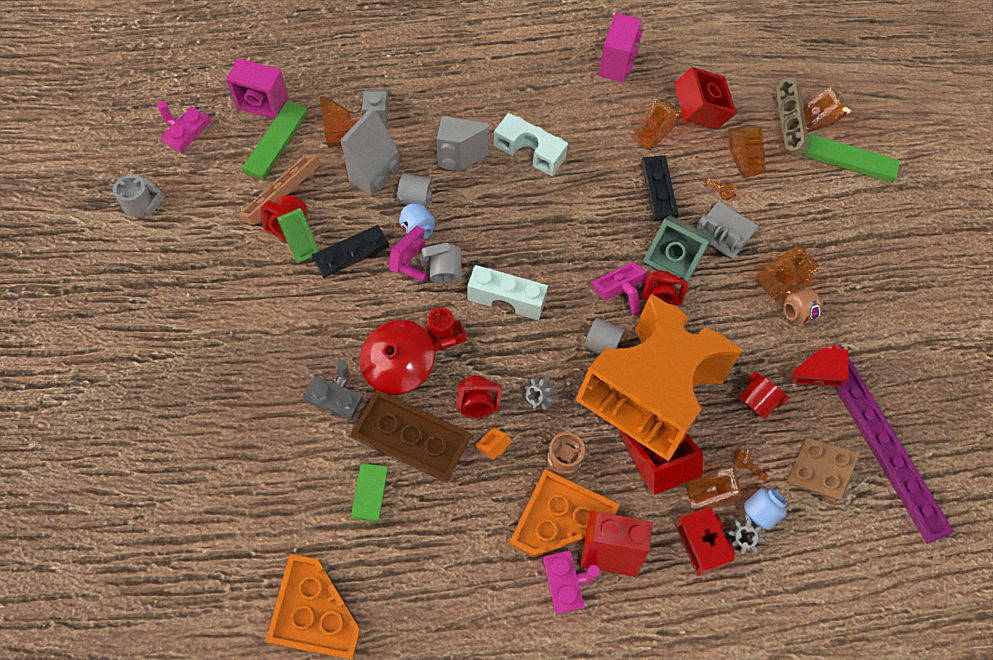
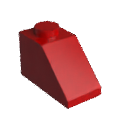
[791,345,849,387]

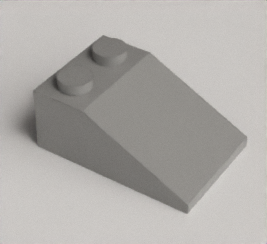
[341,107,400,196]

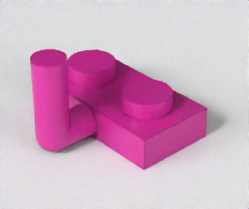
[157,101,211,153]
[389,225,428,283]
[591,262,647,315]
[543,551,600,615]

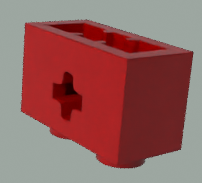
[675,507,735,577]

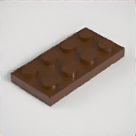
[351,390,472,484]

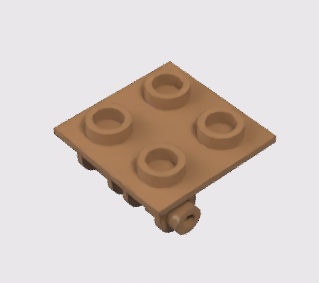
[787,438,860,505]

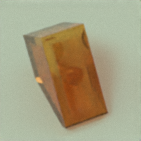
[796,87,851,133]
[320,96,357,148]
[632,98,682,151]
[728,124,766,178]

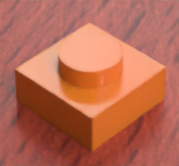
[474,428,513,460]

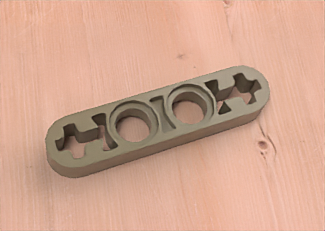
[777,78,809,156]

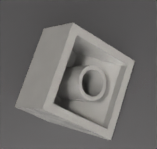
[436,116,489,171]

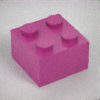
[598,13,643,83]
[226,58,289,120]

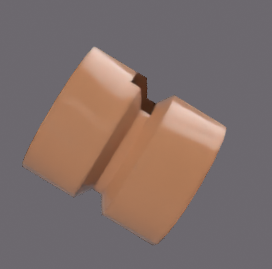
[547,432,585,478]

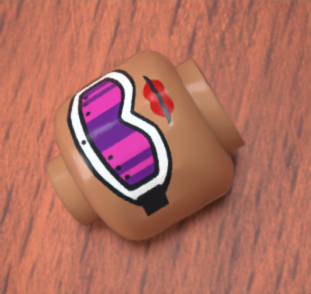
[783,289,823,325]

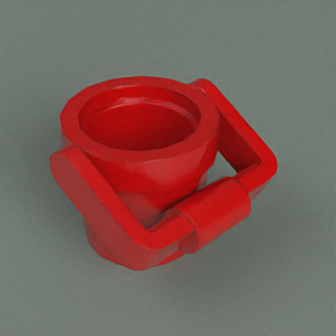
[642,270,688,306]
[425,307,467,352]
[456,376,502,419]

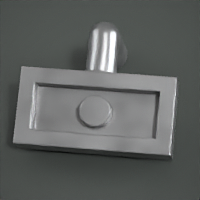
[303,361,363,421]

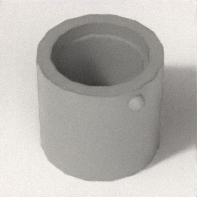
[397,173,433,208]
[584,317,625,354]

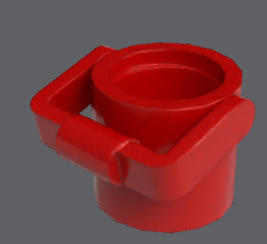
[261,195,308,240]
[738,371,789,420]

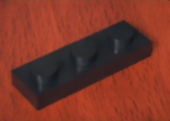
[641,155,679,221]
[312,224,390,278]

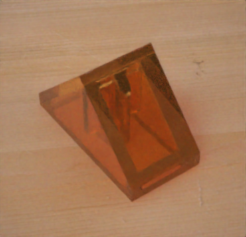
[686,467,742,511]

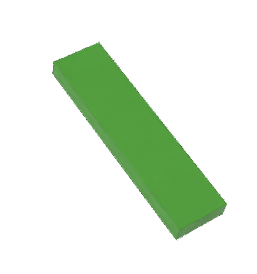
[242,100,309,181]
[802,134,900,183]

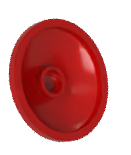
[360,319,435,395]

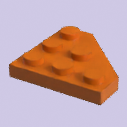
[509,469,620,558]
[265,554,361,660]

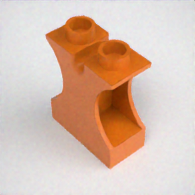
[576,294,743,461]

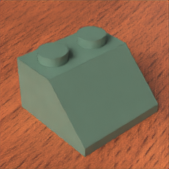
[643,215,713,283]

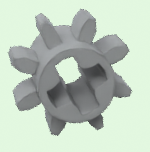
[525,376,558,409]
[727,518,764,554]

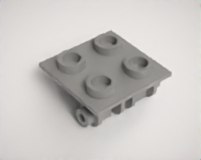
[697,201,759,259]

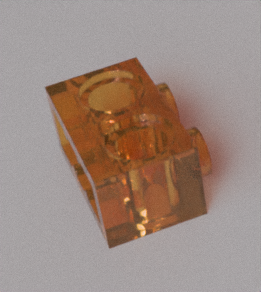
[756,244,819,302]

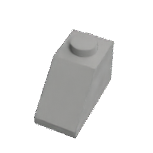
[362,89,390,128]

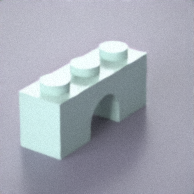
[493,113,568,176]
[467,265,548,320]

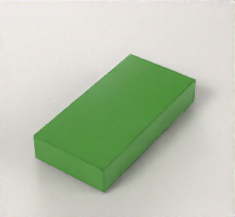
[277,208,319,263]
[351,464,388,523]

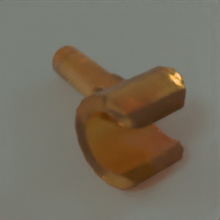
[704,178,738,200]
[733,448,769,481]

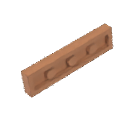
[237,154,322,225]

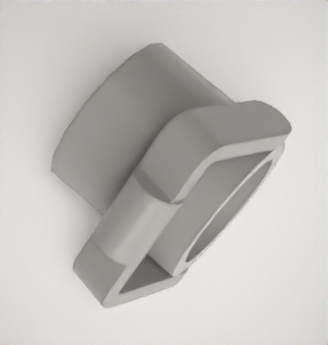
[113,175,165,217]
[419,243,462,284]

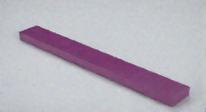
[834,344,954,544]

